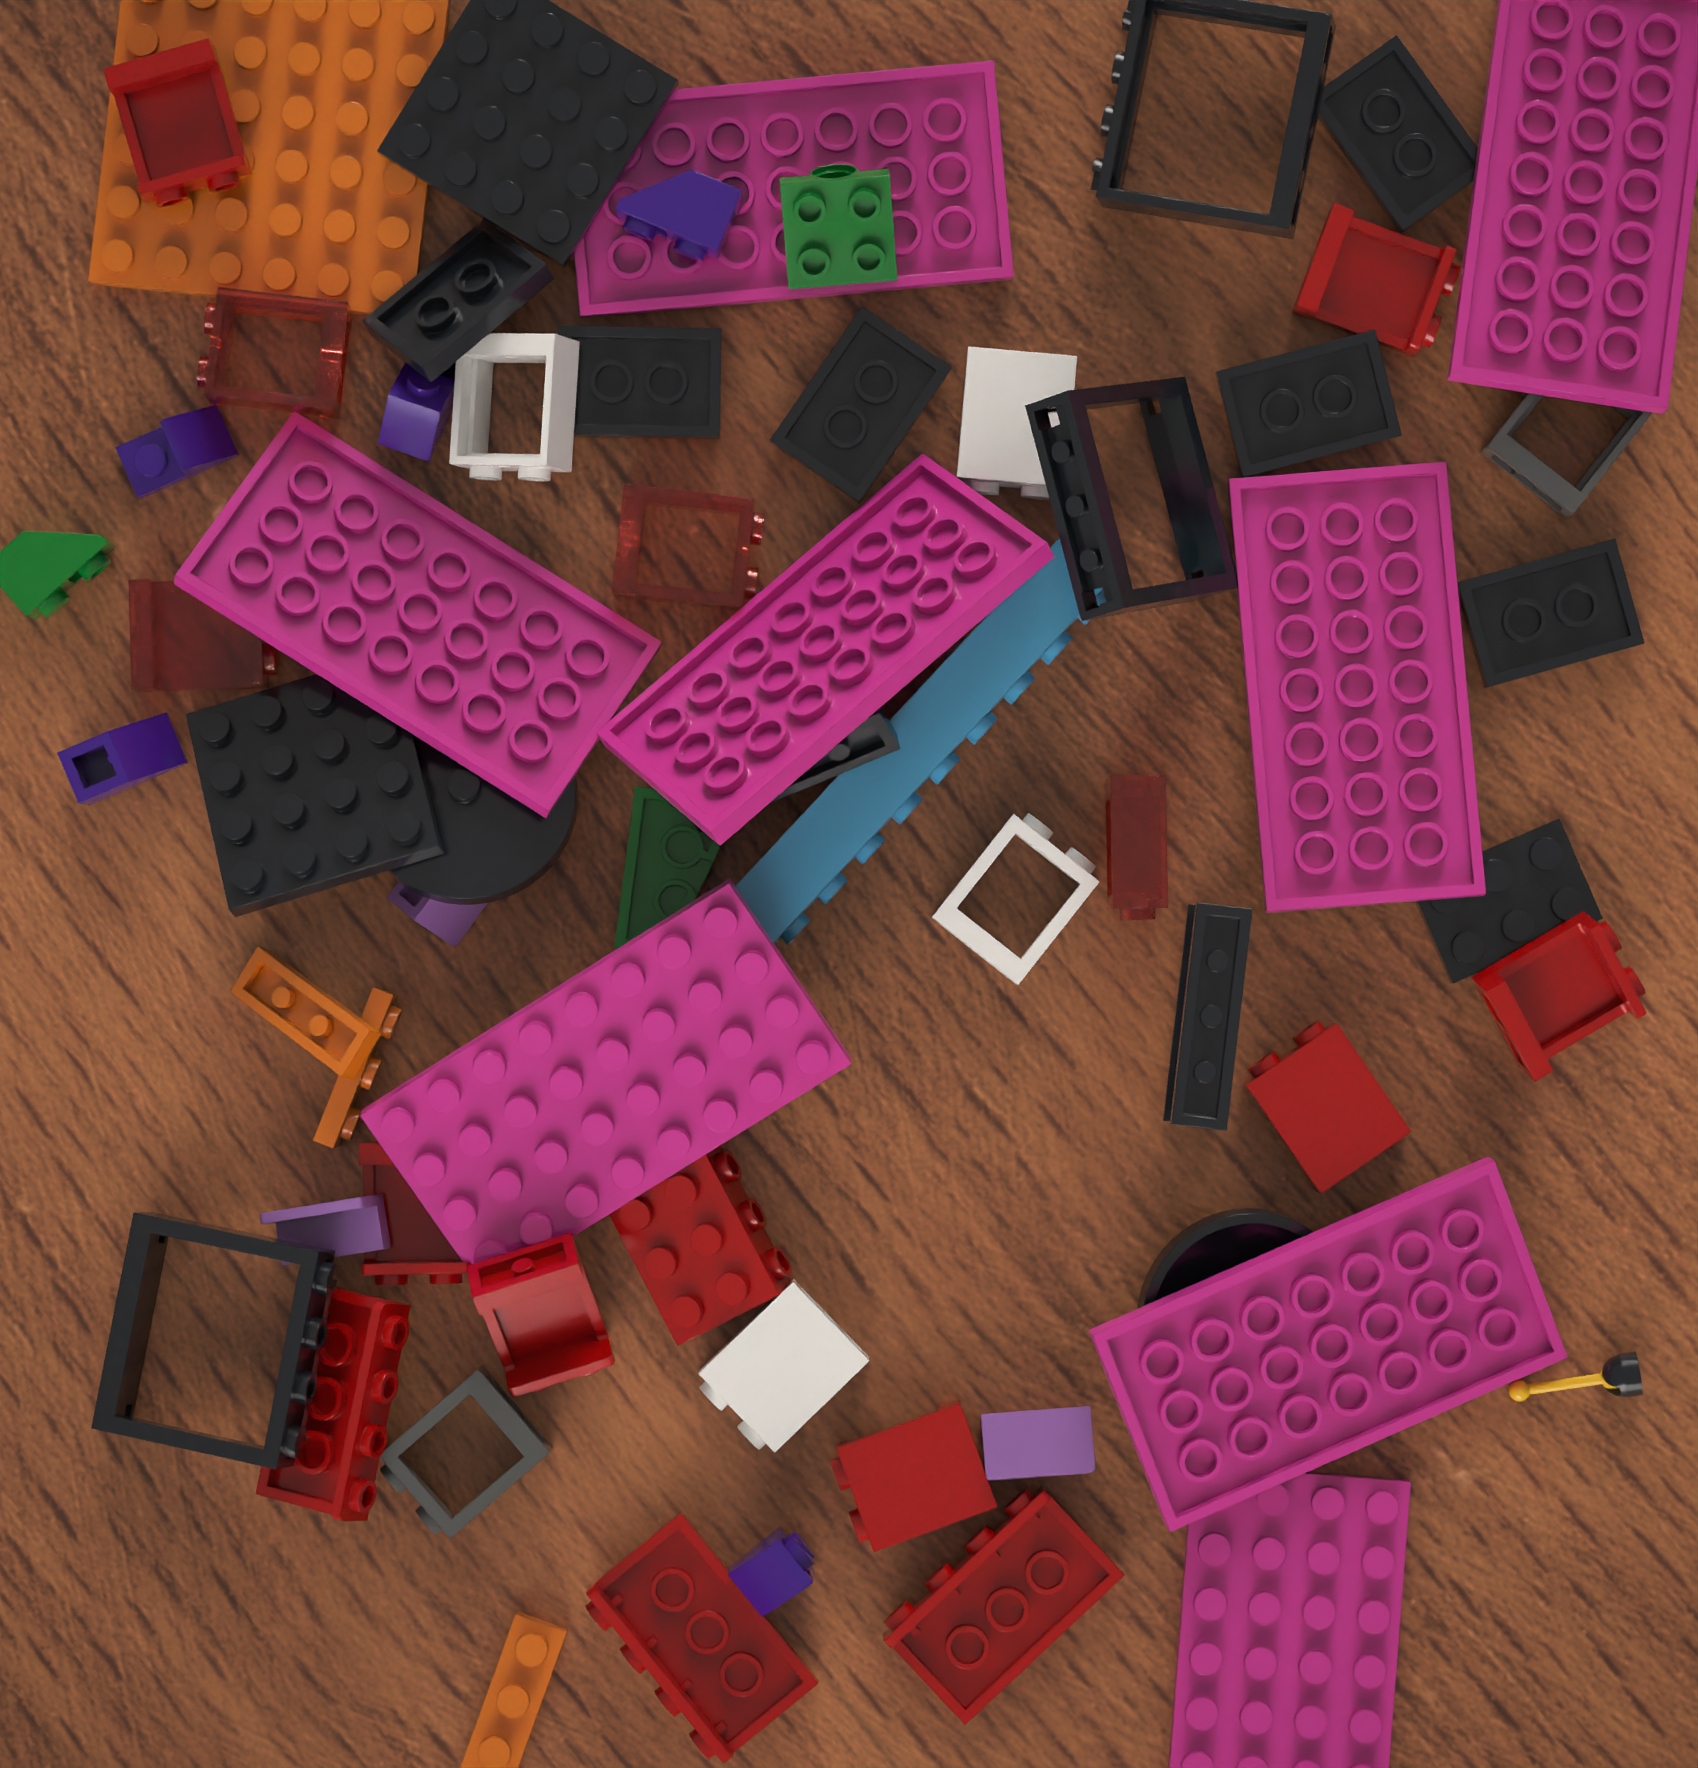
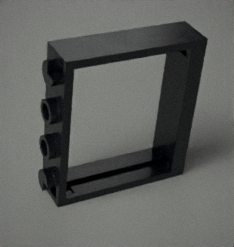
[1091,0,1336,239]
[1025,377,1238,621]
[91,1212,337,1469]

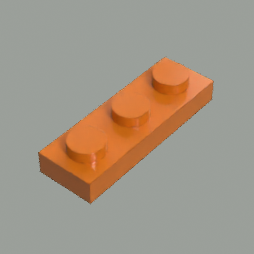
[230,946,381,1080]
[313,987,402,1148]
[460,1611,568,1768]

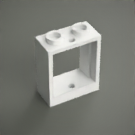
[449,333,580,481]
[931,813,1100,985]

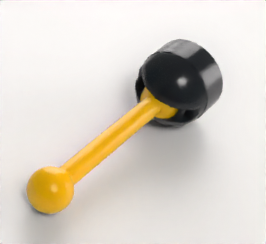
[1509,1352,1643,1402]

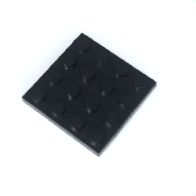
[377,0,679,268]
[186,674,444,917]

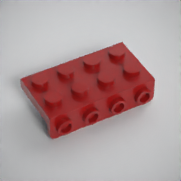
[609,1145,792,1346]
[256,1287,411,1522]
[883,1485,1125,1725]
[585,1511,819,1764]

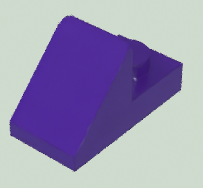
[115,405,239,499]

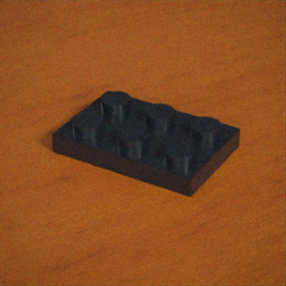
[1318,35,1478,233]
[362,219,554,382]
[770,306,952,504]
[558,326,722,439]
[1215,330,1402,477]
[1457,538,1645,688]
[1415,819,1603,983]

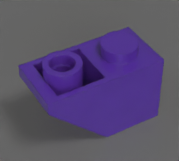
[615,169,743,262]
[378,362,456,461]
[57,713,189,806]
[728,1527,815,1617]

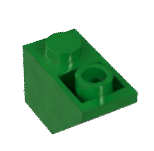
[0,531,116,620]

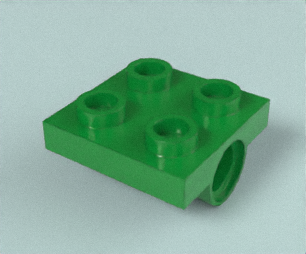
[779,164,898,289]

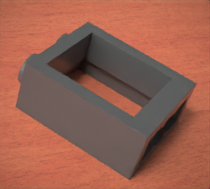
[1481,393,1652,519]
[380,1365,553,1539]

